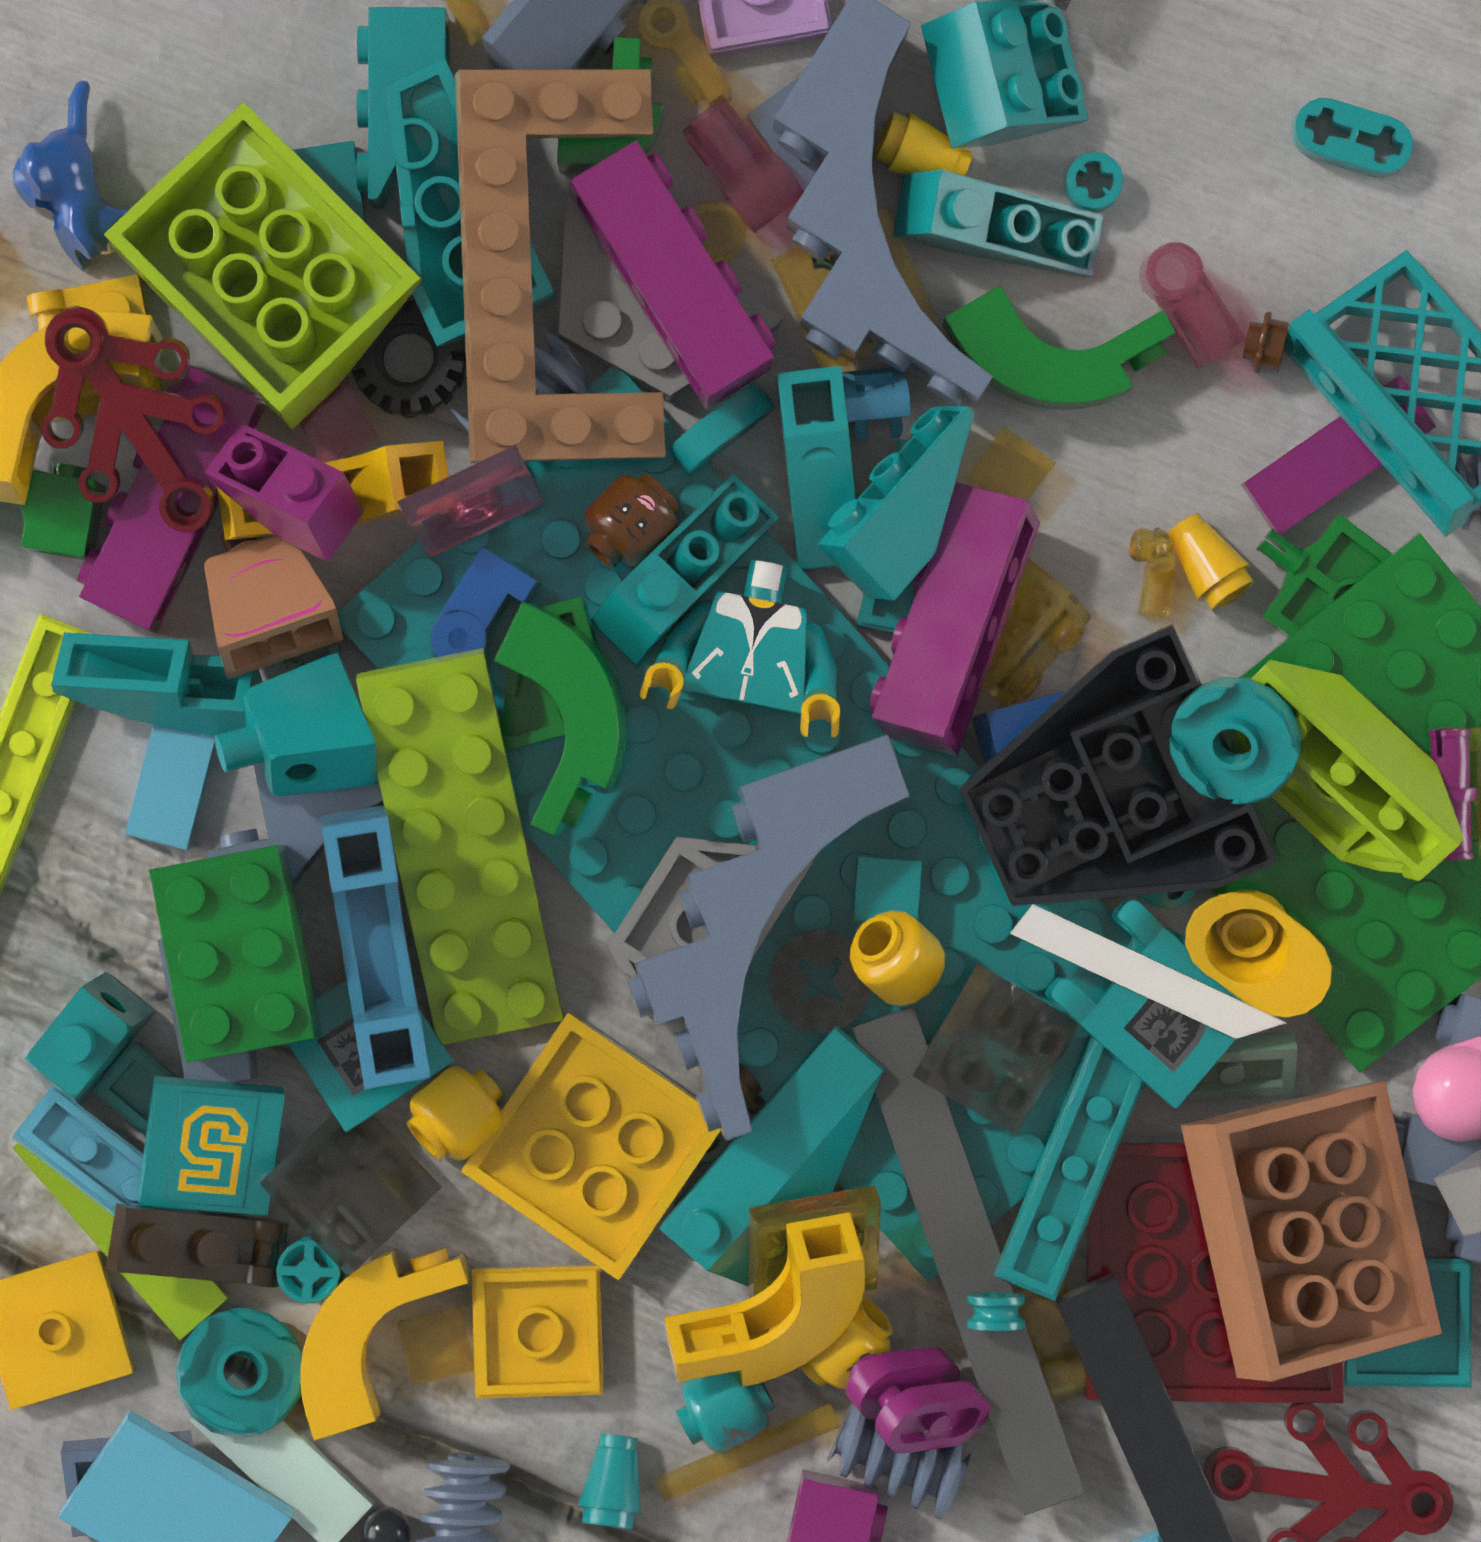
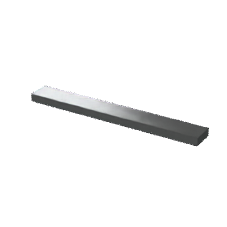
[852,1006,1085,1516]

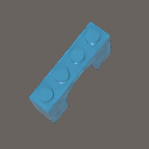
[320,805,430,1089]

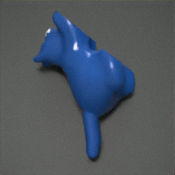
[13,80,130,271]

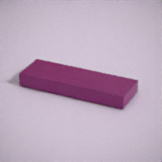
[1241,375,1437,535]

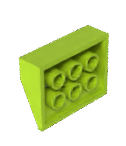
[104,102,422,430]

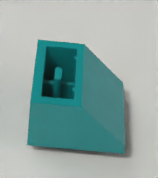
[920,0,1089,149]

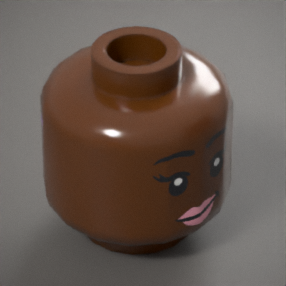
[584,474,679,570]

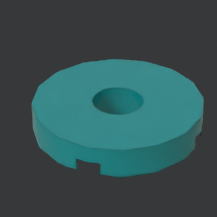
[1170,677,1301,805]
[175,1307,302,1438]

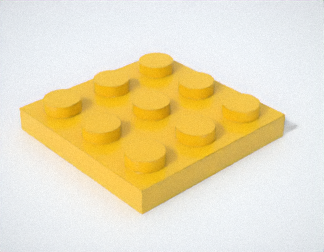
[460,1011,721,1281]

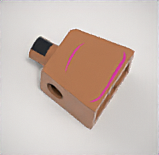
[204,530,343,680]

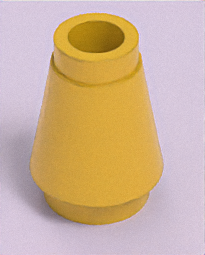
[873,111,973,176]
[1167,513,1254,611]

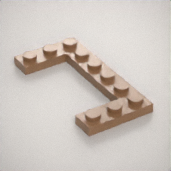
[455,70,665,463]

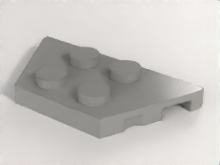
[558,197,783,401]
[606,837,817,1066]

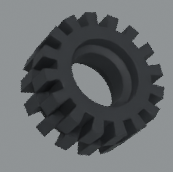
[351,298,466,418]

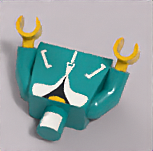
[640,560,840,737]

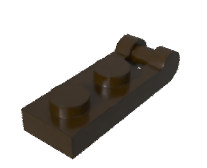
[106,1204,289,1288]

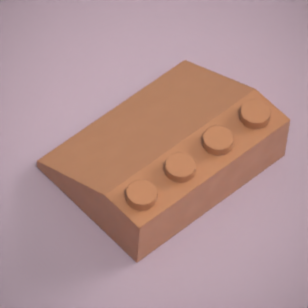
[1181,1081,1442,1381]

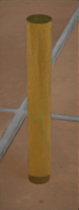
[655,1403,841,1502]

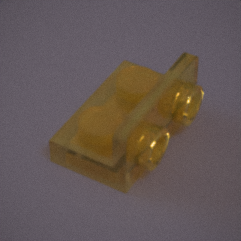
[982,558,1091,708]

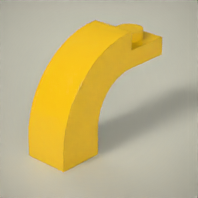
[0,311,163,505]
[217,441,453,540]
[664,1212,865,1387]
[300,1247,472,1440]

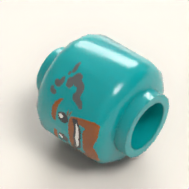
[676,1371,776,1454]

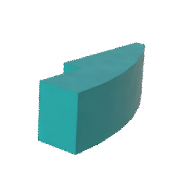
[51,632,263,736]

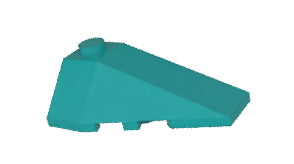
[386,57,556,347]
[659,1025,885,1292]

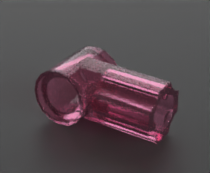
[682,98,804,234]
[1139,242,1246,369]

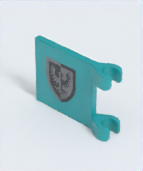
[1045,899,1243,1109]
[288,979,454,1133]

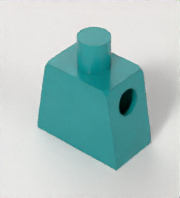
[215,653,377,797]
[24,972,156,1106]

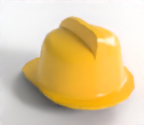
[1185,889,1332,1018]

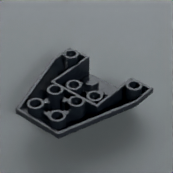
[959,624,1278,906]

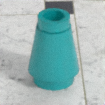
[578,1433,641,1529]

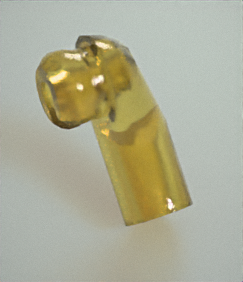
[1129,527,1176,618]

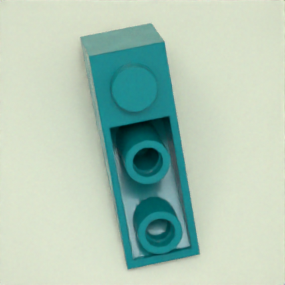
[356,7,450,209]
[893,170,1103,277]
[776,366,855,570]
[817,406,974,601]
[590,473,779,665]

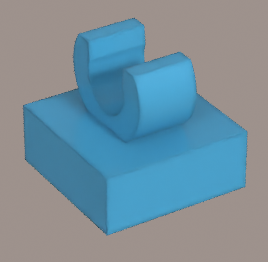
[842,367,911,442]

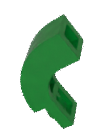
[942,285,1176,410]
[494,602,627,836]

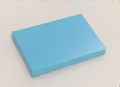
[59,1410,293,1542]

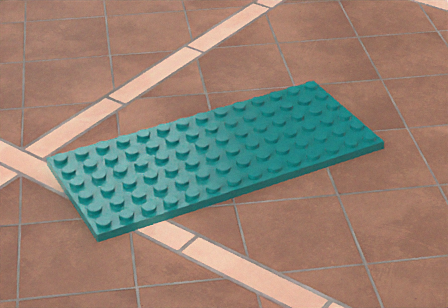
[337,367,1147,1283]

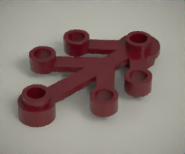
[41,307,227,532]
[1203,1403,1454,1542]

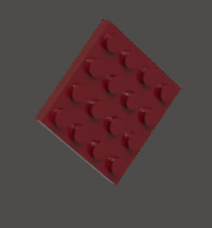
[1085,1142,1344,1404]

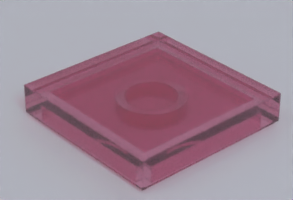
[397,445,544,557]

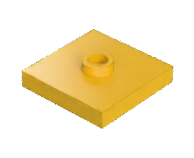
[0,1249,136,1410]
[472,1264,604,1398]

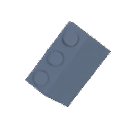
[482,0,654,70]

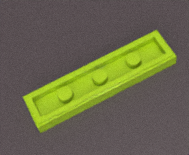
[12,1143,230,1340]

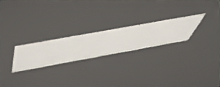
[1010,904,1286,1039]

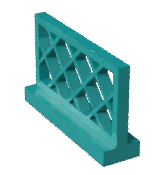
[1284,250,1481,537]

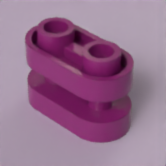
[846,1347,990,1454]

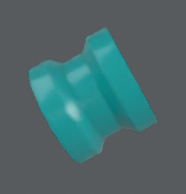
[276,1235,345,1304]

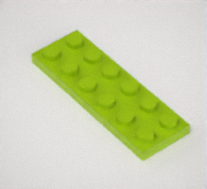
[356,648,563,1045]

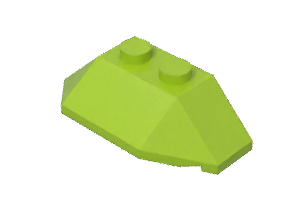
[1235,660,1464,881]

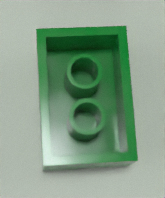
[149,845,322,1063]

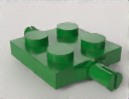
[1256,514,1392,638]

